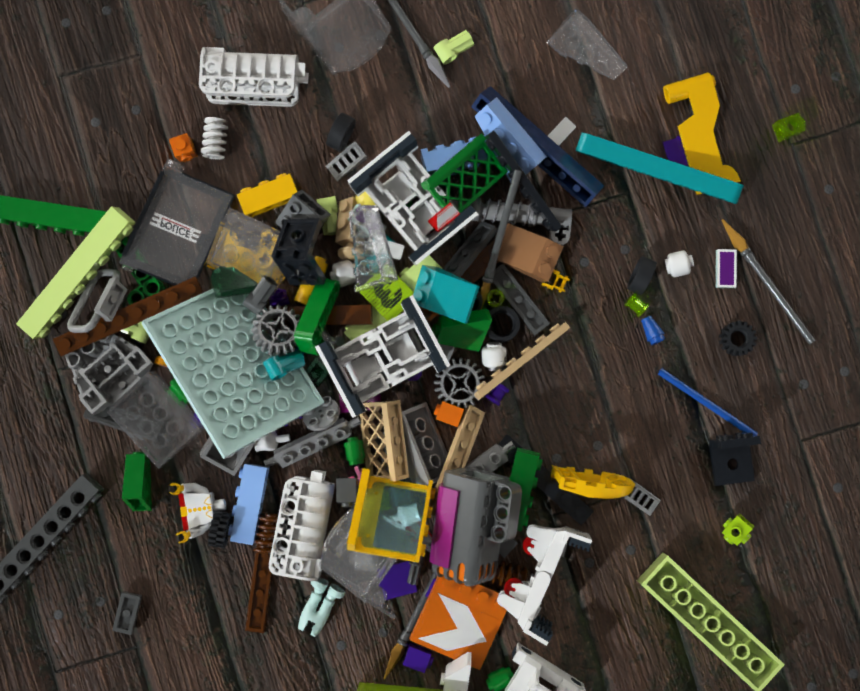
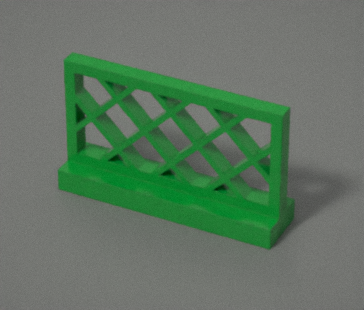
[420,133,508,213]

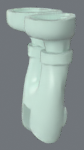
[298,578,345,637]

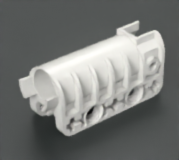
[199,47,309,107]
[269,470,335,581]

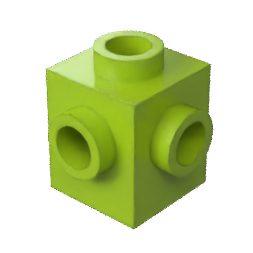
[722,513,755,546]

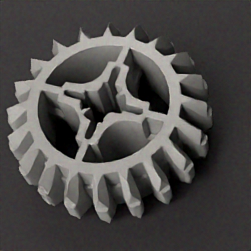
[251,305,300,356]
[434,358,485,409]

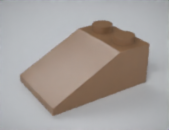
[497,223,564,282]

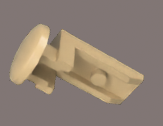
[335,197,366,262]

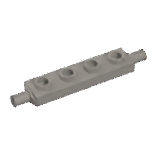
[264,417,361,468]
[429,441,516,503]

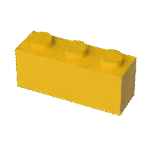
[236,173,298,219]

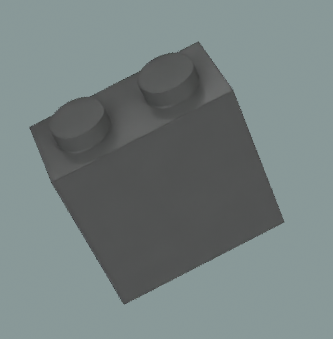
[275,190,331,239]

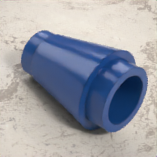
[641,316,665,345]

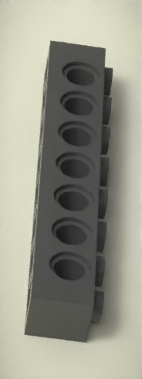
[0,473,104,604]

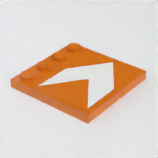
[409,576,507,670]

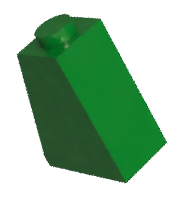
[432,309,492,352]
[122,452,152,512]

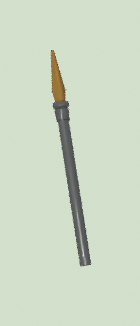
[480,169,522,310]
[722,219,815,344]
[384,572,437,679]

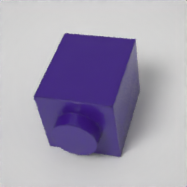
[403,642,434,673]

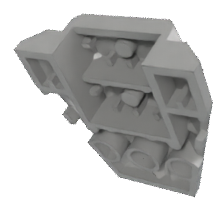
[65,334,153,415]

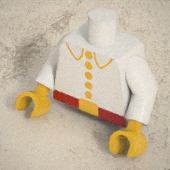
[169,483,226,543]

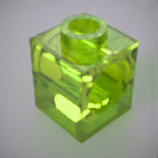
[772,113,806,142]

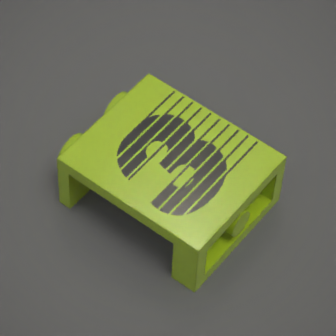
[358,264,414,321]

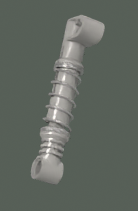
[449,196,572,246]

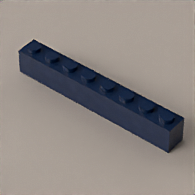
[471,86,604,207]

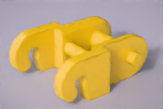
[541,269,570,293]

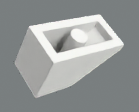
[440,652,472,691]

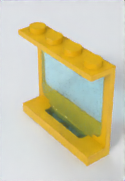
[347,468,436,563]

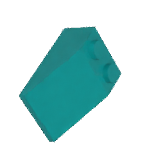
[413,265,480,324]

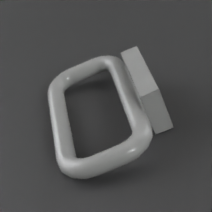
[67,268,128,333]

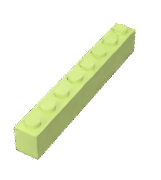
[16,206,136,339]

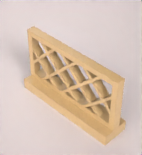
[360,400,409,481]

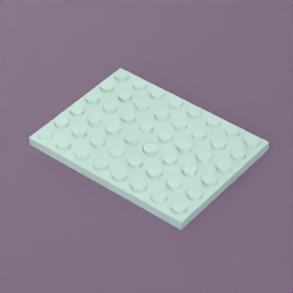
[141,274,324,459]

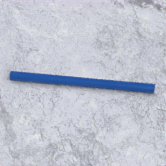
[657,368,758,436]

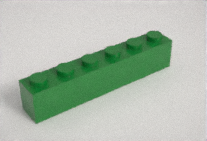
[0,195,107,236]

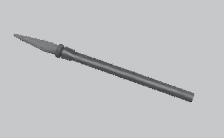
[388,0,450,88]

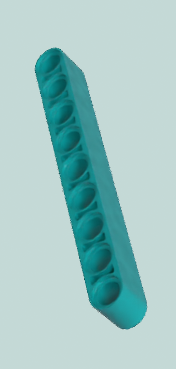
[575,132,744,204]

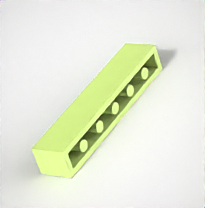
[344,255,443,341]

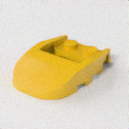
[551,465,635,499]

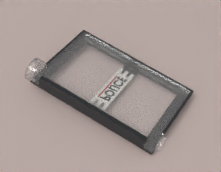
[119,160,236,286]

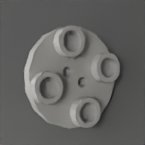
[303,396,340,431]

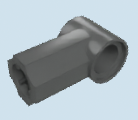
[242,275,278,315]

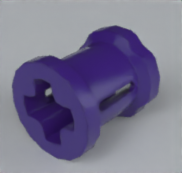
[485,383,510,406]

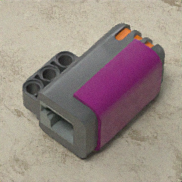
[429,467,522,586]

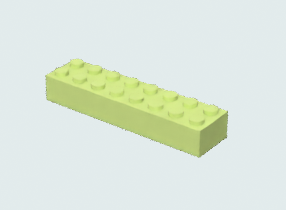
[637,552,785,691]

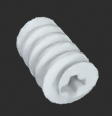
[201,117,228,160]

